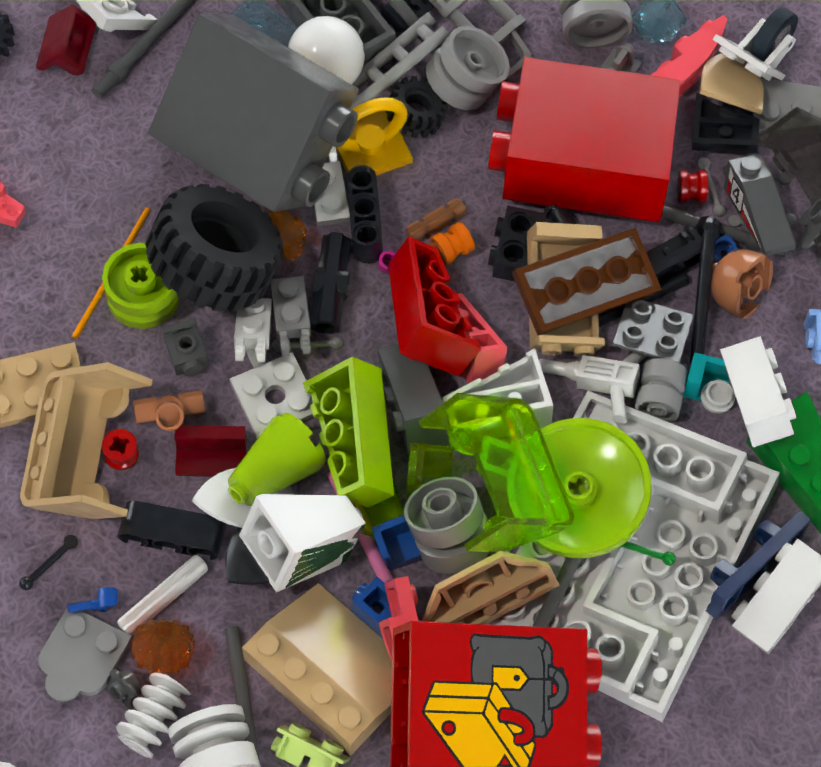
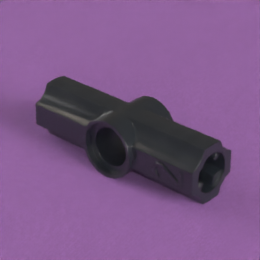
[310,232,351,334]

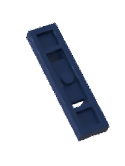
[706,511,811,620]

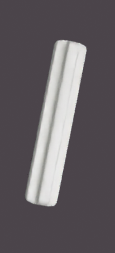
[117,555,208,636]

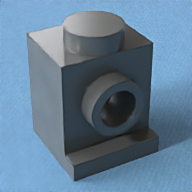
[162,318,209,376]

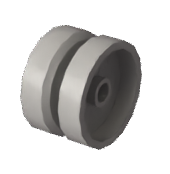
[558,0,633,49]
[426,26,510,111]

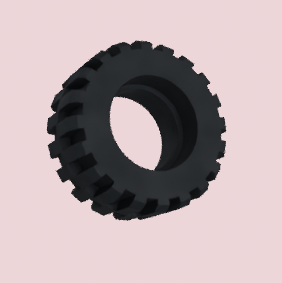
[146,184,284,312]

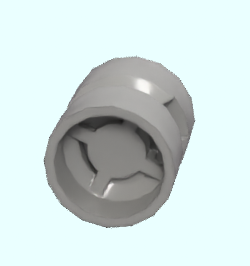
[635,358,688,422]

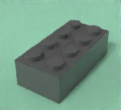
[276,0,396,66]

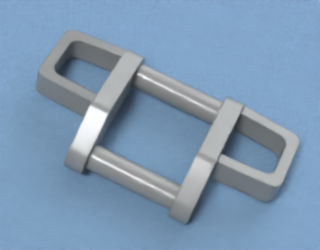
[429,0,531,79]

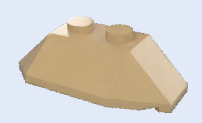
[422,551,560,624]

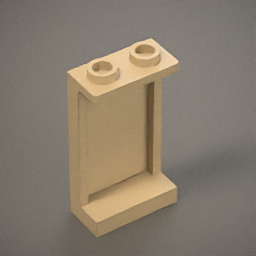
[527,222,605,357]

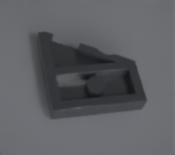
[692,93,760,153]

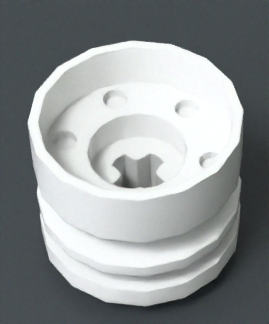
[168,704,261,767]

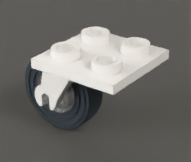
[713,7,798,81]

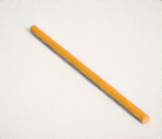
[71,207,151,339]

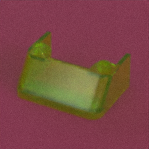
[419,393,574,552]

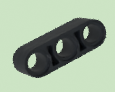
[347,165,383,264]
[117,501,226,560]

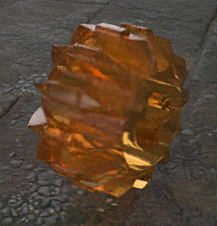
[131,618,195,674]

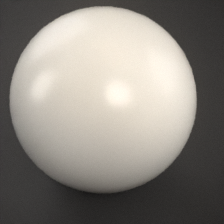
[288,16,365,85]

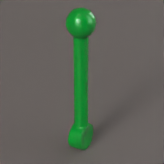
[620,541,676,566]

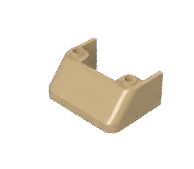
[20,362,153,519]

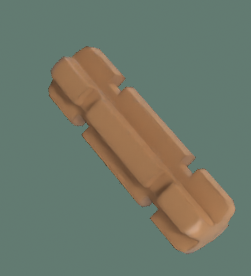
[406,198,466,241]

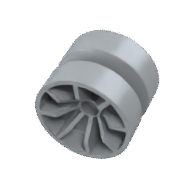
[404,477,494,574]

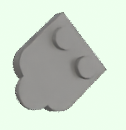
[39,608,133,702]

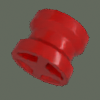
[677,170,708,203]
[102,429,139,470]

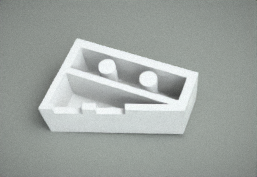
[720,336,796,447]
[442,348,553,448]

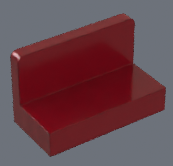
[36,4,96,76]
[174,425,247,477]

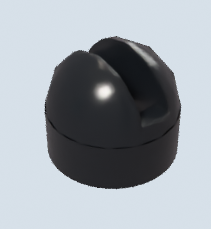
[695,216,723,240]

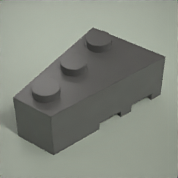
[374,343,449,465]

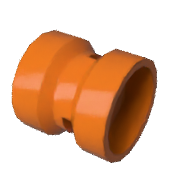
[429,222,475,266]

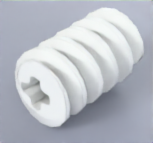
[116,672,191,758]

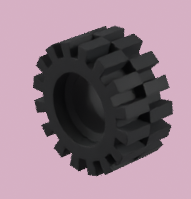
[386,76,448,138]

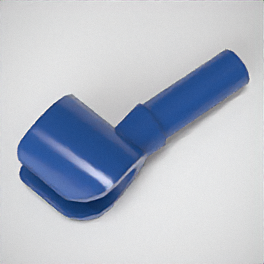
[67,587,118,613]

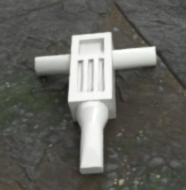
[539,352,647,424]

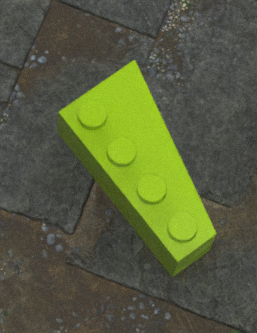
[303,356,394,508]

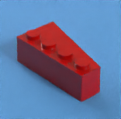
[388,236,481,376]

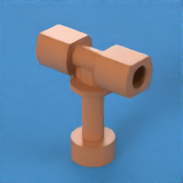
[133,390,206,431]

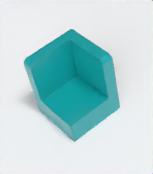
[683,352,730,401]

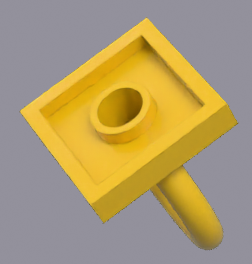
[336,97,413,176]

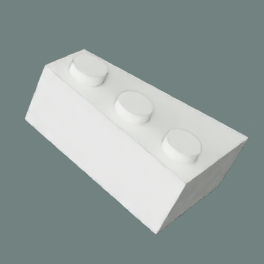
[731,539,821,654]

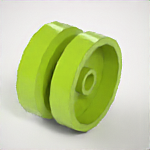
[102,243,180,329]

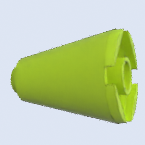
[228,413,326,506]

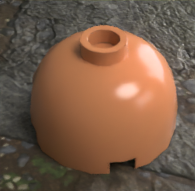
[711,249,773,319]

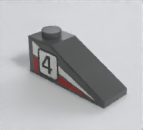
[724,154,796,256]

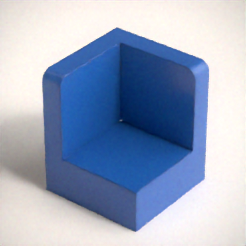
[372,515,422,571]

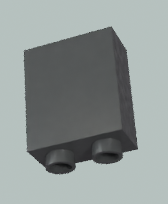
[147,14,359,212]

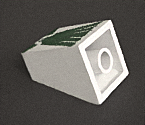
[239,494,366,593]

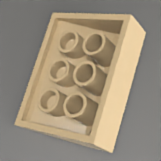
[242,583,392,756]

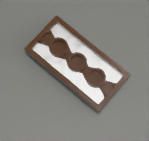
[512,228,662,336]

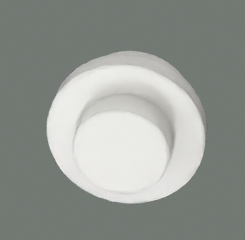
[701,380,735,414]

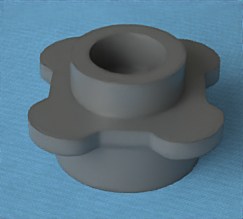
[107,669,141,709]

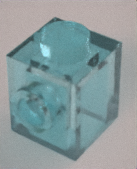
[632,0,688,43]

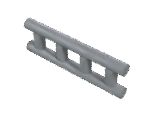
[350,12,449,109]

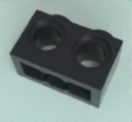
[488,205,547,282]

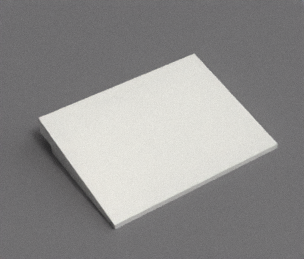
[487,391,780,722]

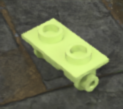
[270,722,350,767]

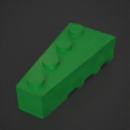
[746,391,821,534]

